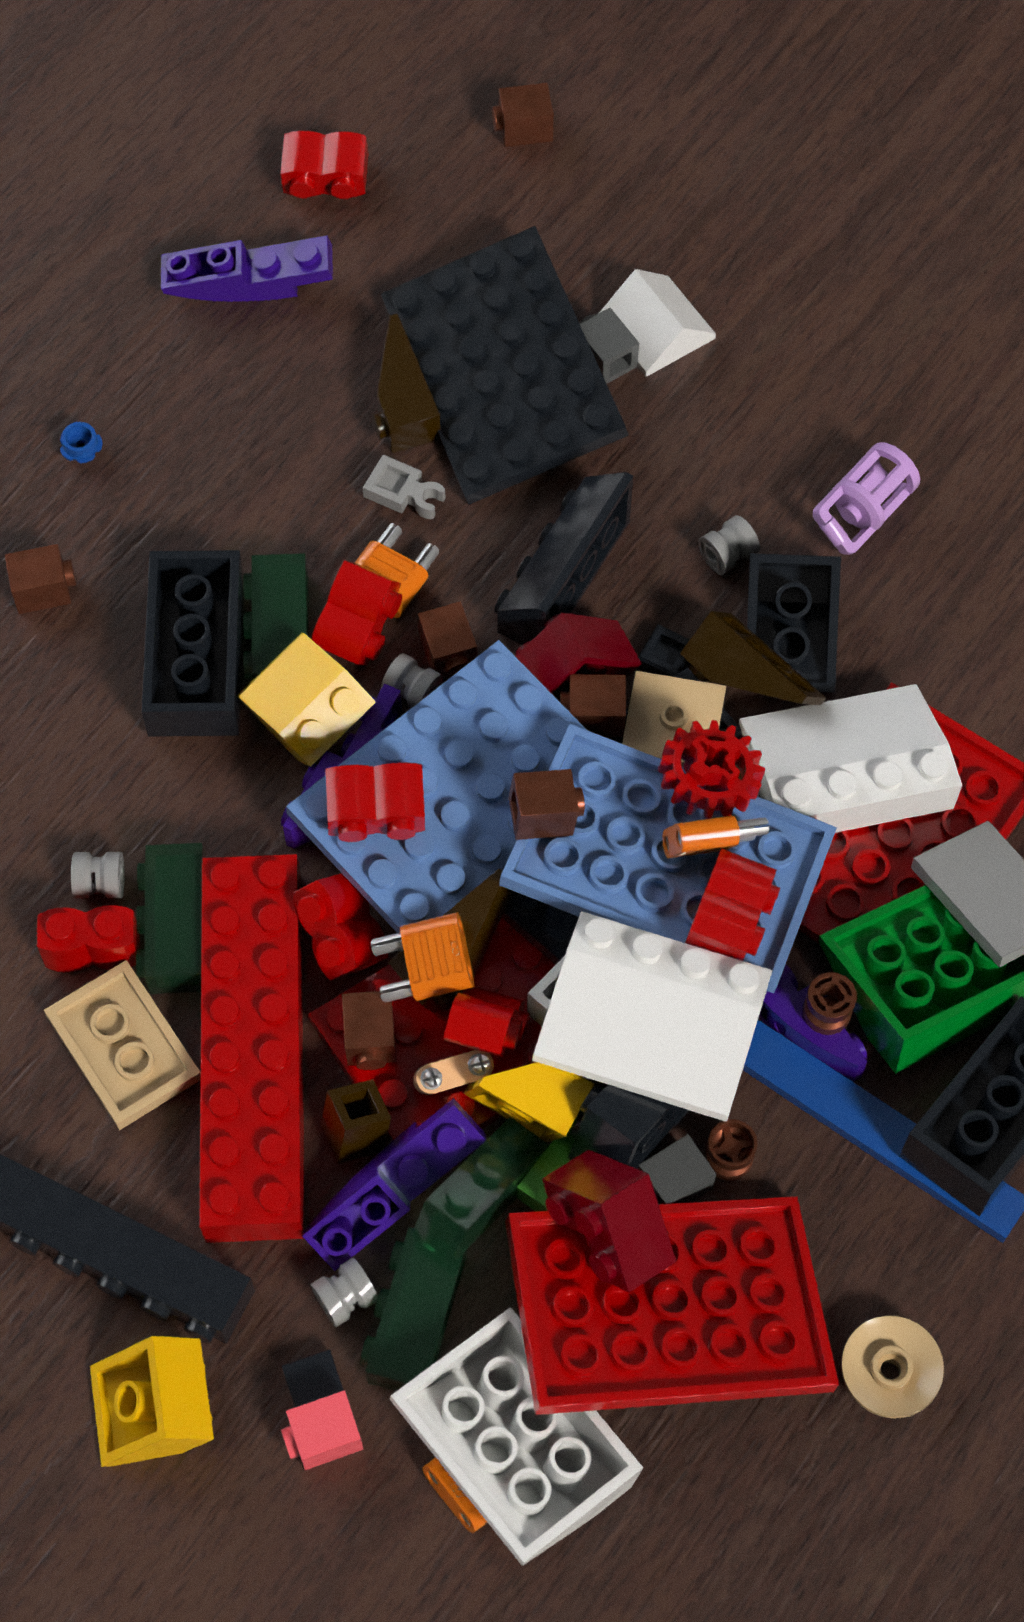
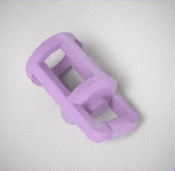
[812,442,921,555]

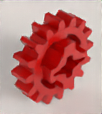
[658,720,765,819]

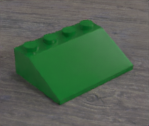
[818,885,1024,1074]

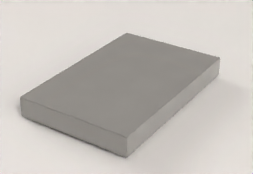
[911,821,1024,967]

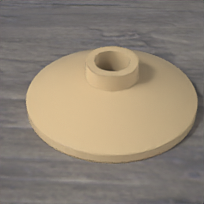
[841,1316,944,1418]

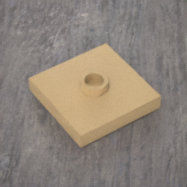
[622,671,726,767]

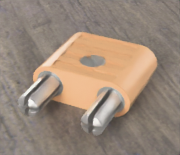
[413,1050,494,1095]

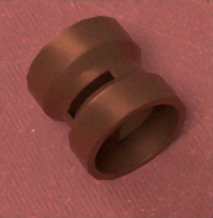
[803,972,857,1035]
[705,1119,758,1181]

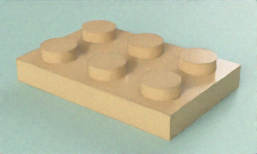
[44,960,201,1131]

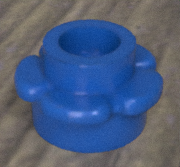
[60,422,103,463]

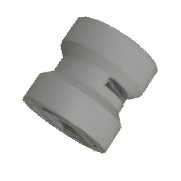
[698,515,760,575]
[381,653,444,708]
[71,852,125,898]
[310,1258,379,1327]

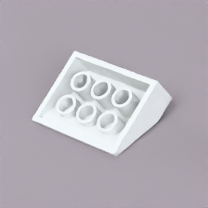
[739,684,962,833]
[532,911,772,1122]
[390,1307,643,1566]

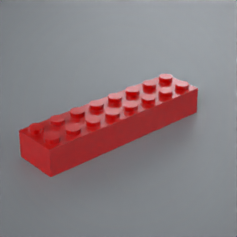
[199,854,305,1243]

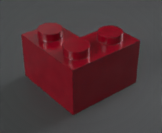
[515,613,642,702]
[542,1150,676,1292]

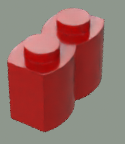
[280,131,368,199]
[311,560,402,666]
[325,763,425,842]
[685,848,780,961]
[293,873,388,980]
[37,905,140,973]
[443,986,530,1057]

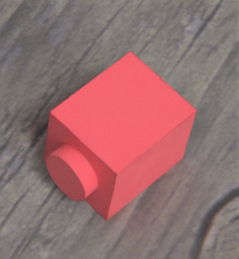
[281,1390,363,1470]

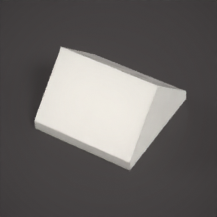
[599,269,716,377]

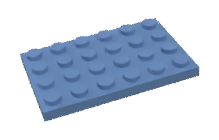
[286,640,588,933]
[499,724,837,994]

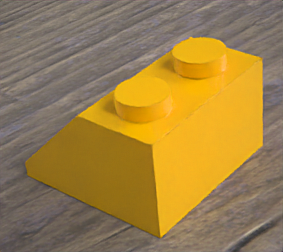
[237,632,376,767]
[463,1062,594,1143]
[90,1336,214,1467]

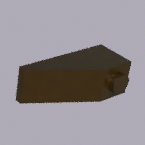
[372,313,441,454]
[680,611,826,705]
[388,868,513,1014]

